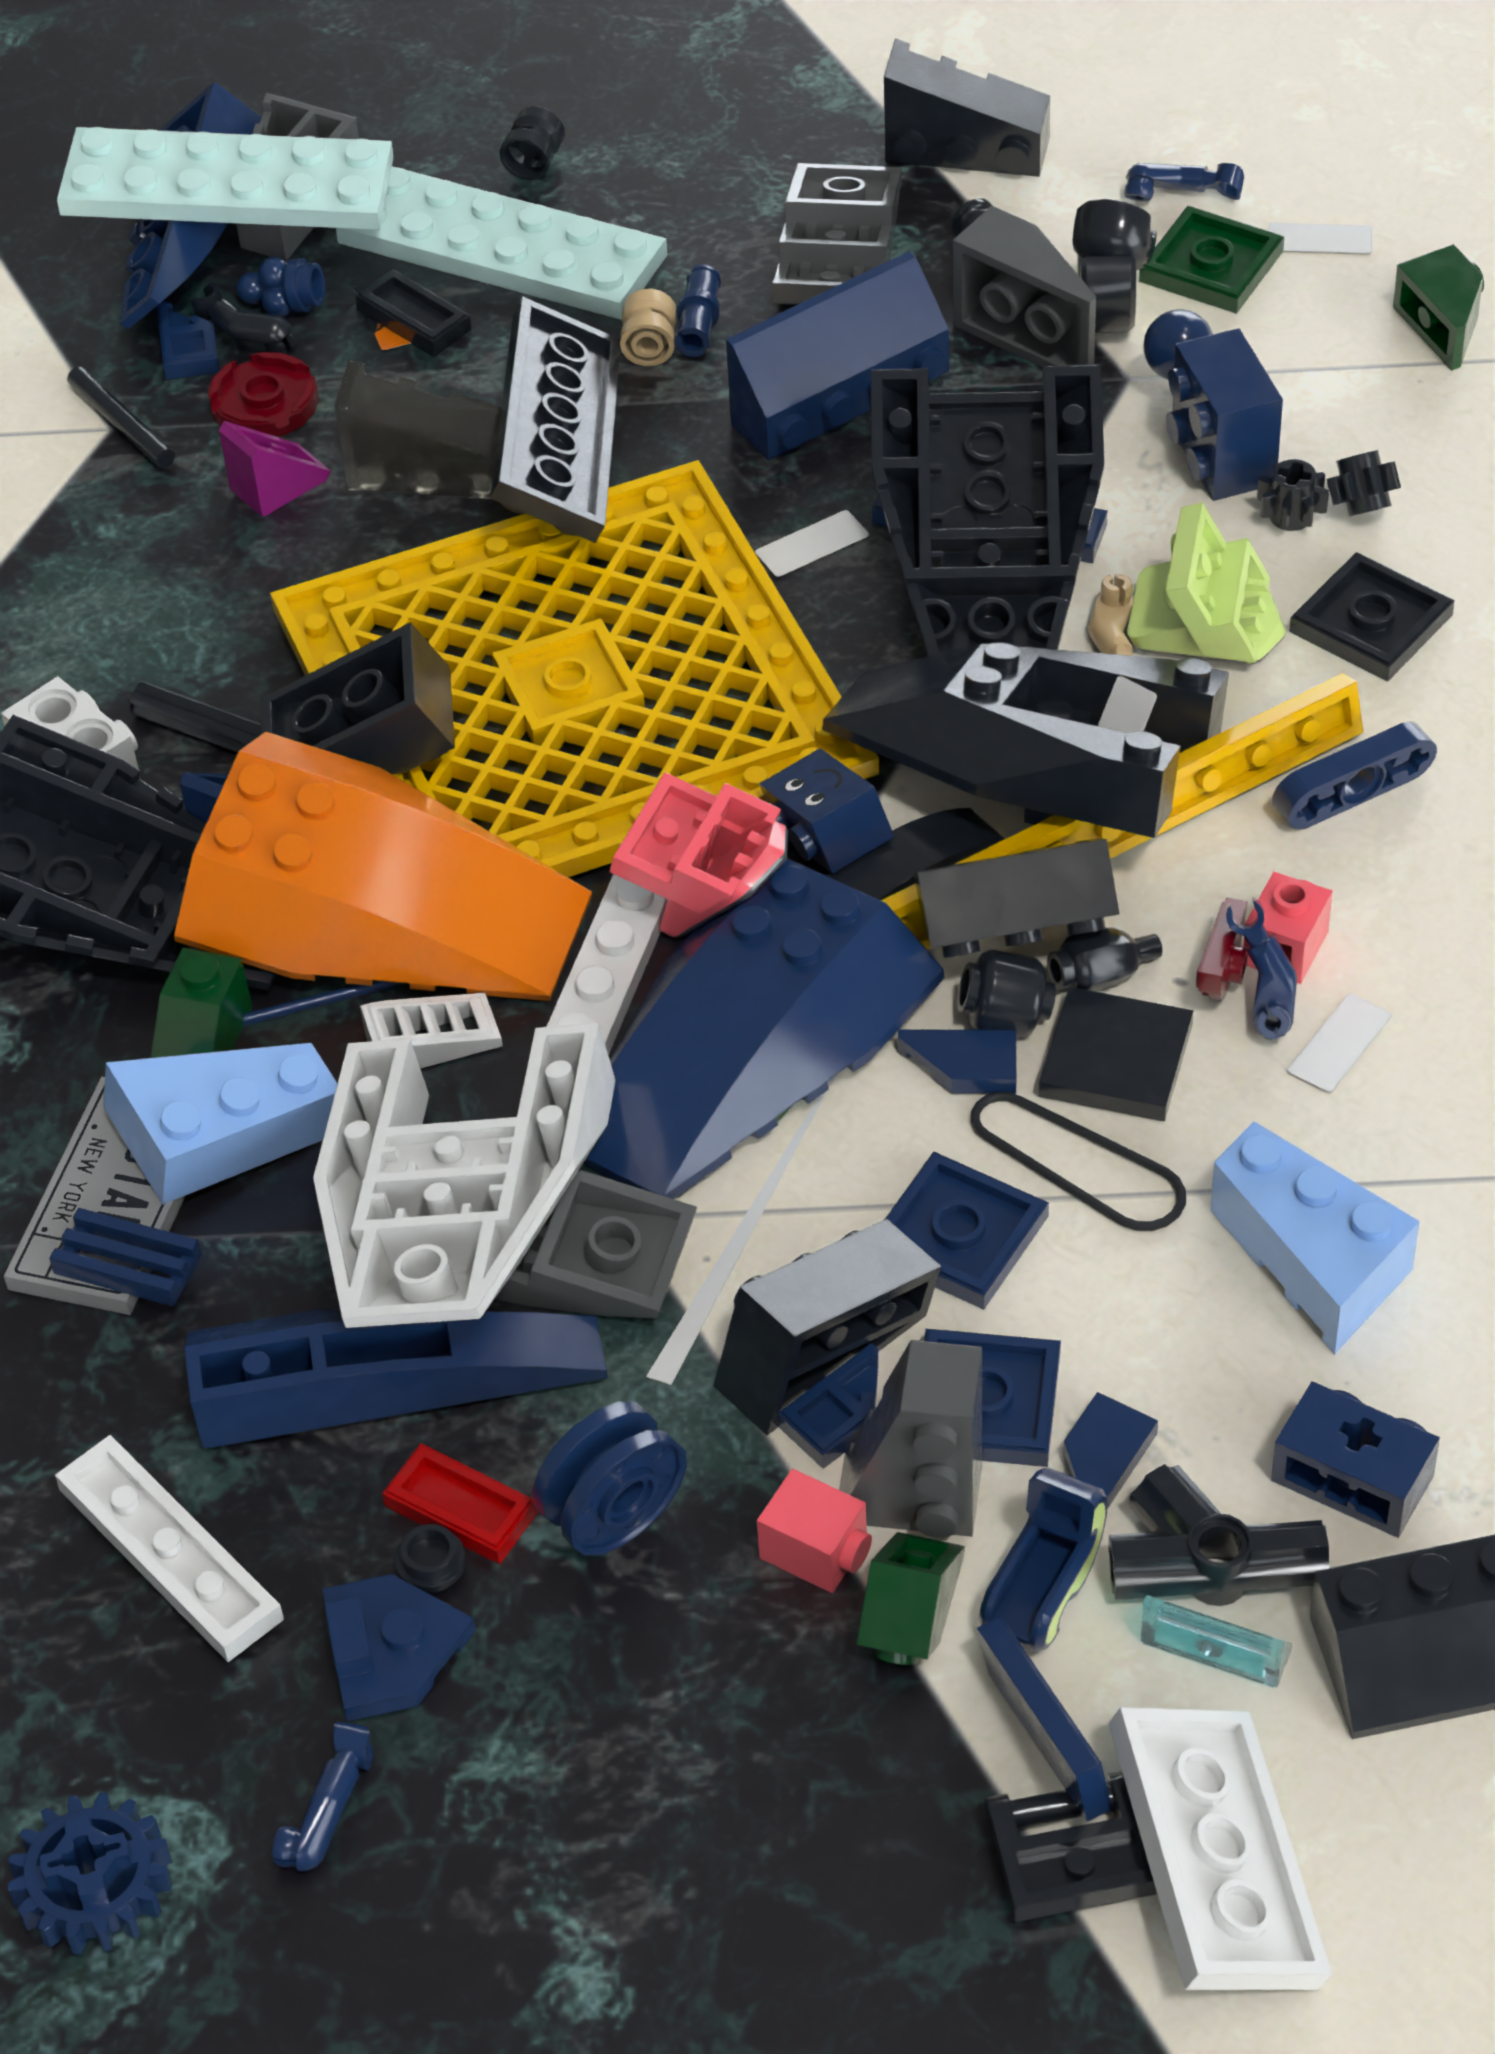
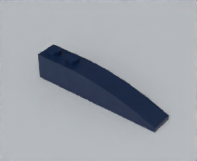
[119,81,262,329]

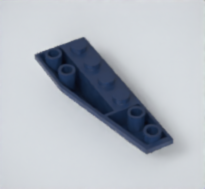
[184,1309,608,1449]

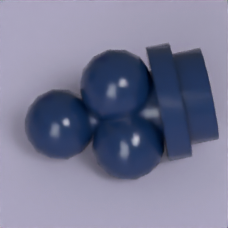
[237,257,325,317]

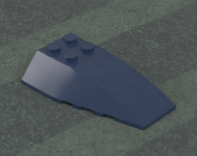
[583,858,945,1199]

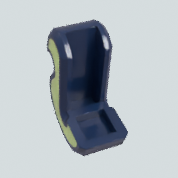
[979,1468,1108,1653]

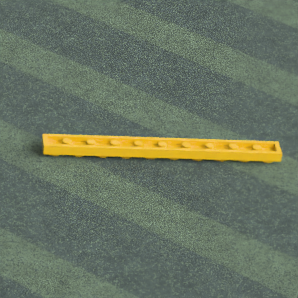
[881,673,1364,950]

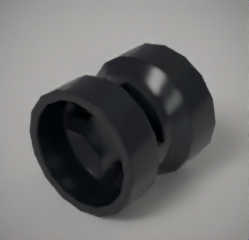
[499,106,565,180]

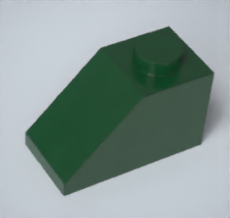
[1393,244,1484,371]
[151,948,252,1058]
[857,1532,965,1664]

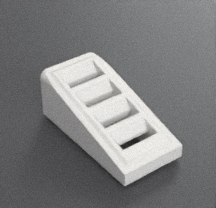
[360,993,503,1069]

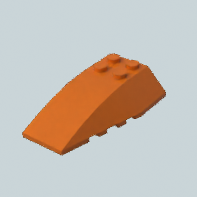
[174,732,592,1001]

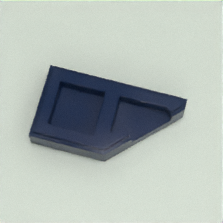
[157,300,220,380]
[898,1029,1017,1094]
[777,1343,879,1469]

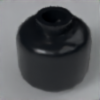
[958,950,1056,1038]

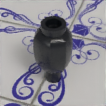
[1047,927,1163,991]

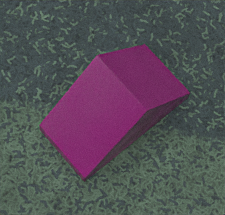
[219,421,331,518]

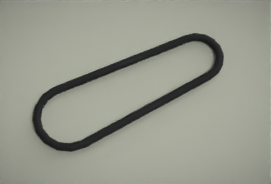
[970,1092,1186,1231]

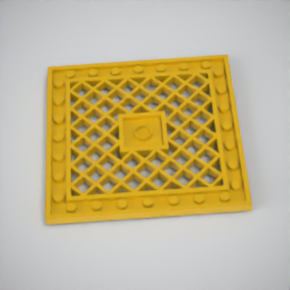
[270,460,879,877]

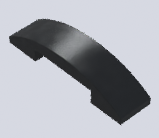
[826,808,1005,900]

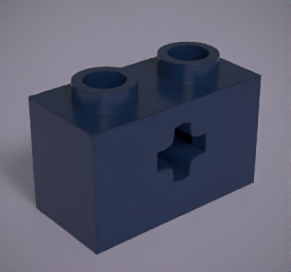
[1271,1381,1440,1538]

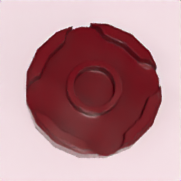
[208,352,319,437]

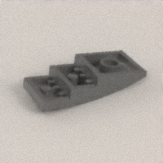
[773,163,902,304]
[495,1170,697,1319]

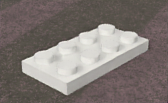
[1108,1707,1333,1990]

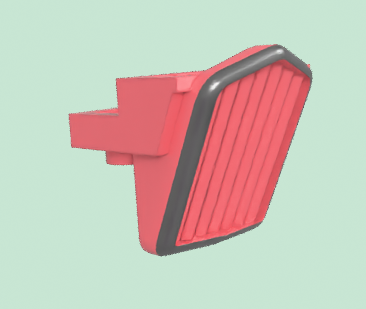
[609,772,788,937]

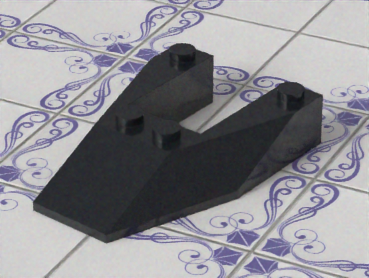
[822,643,1229,838]

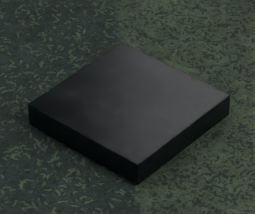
[1289,552,1455,682]
[1039,987,1194,1121]

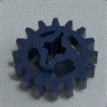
[7,1792,173,1955]

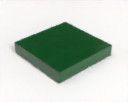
[1139,206,1284,314]

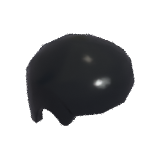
[1072,199,1157,271]

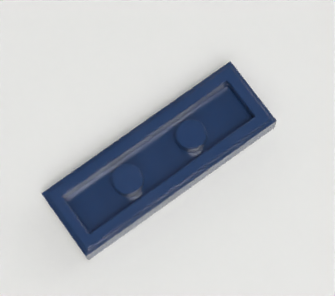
[977,1617,1111,1822]

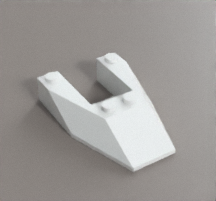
[313,1023,616,1328]

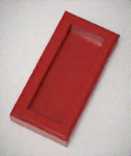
[382,1443,538,1565]

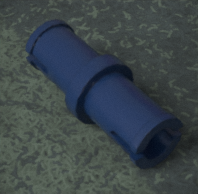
[675,264,721,357]

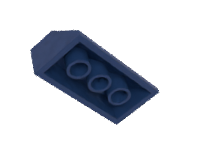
[726,251,949,460]

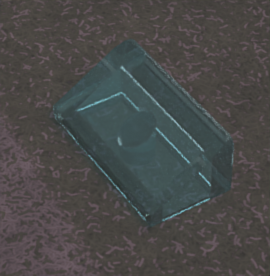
[1141,1595,1293,1687]

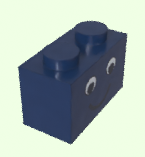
[759,748,895,874]

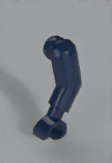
[1124,163,1244,202]
[1226,897,1297,1040]
[272,1721,374,1871]

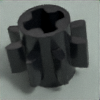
[1326,450,1401,517]
[1257,459,1329,531]

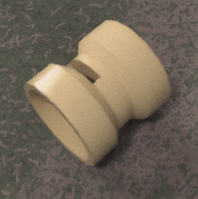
[620,289,677,366]

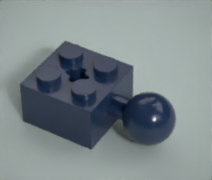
[1143,309,1283,501]

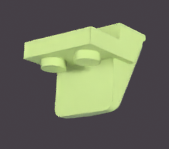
[1127,502,1286,664]

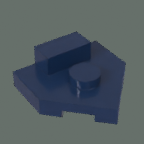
[322,1574,476,1722]

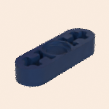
[1272,721,1437,829]

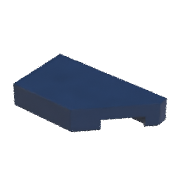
[1063,1392,1158,1509]

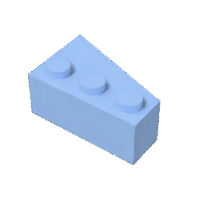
[104,1043,337,1205]
[1211,1121,1420,1355]

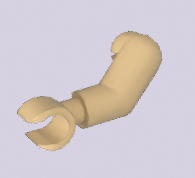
[1089,574,1135,656]

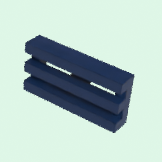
[49,1207,202,1307]

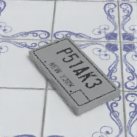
[4,1076,186,1315]

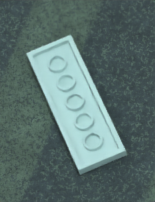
[57,127,394,230]
[336,166,668,320]

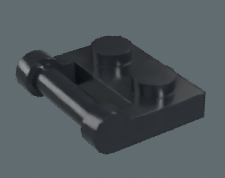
[984,1771,1157,1922]

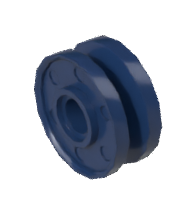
[532,1402,687,1556]

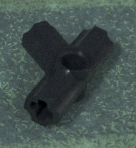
[1108,1464,1330,1606]

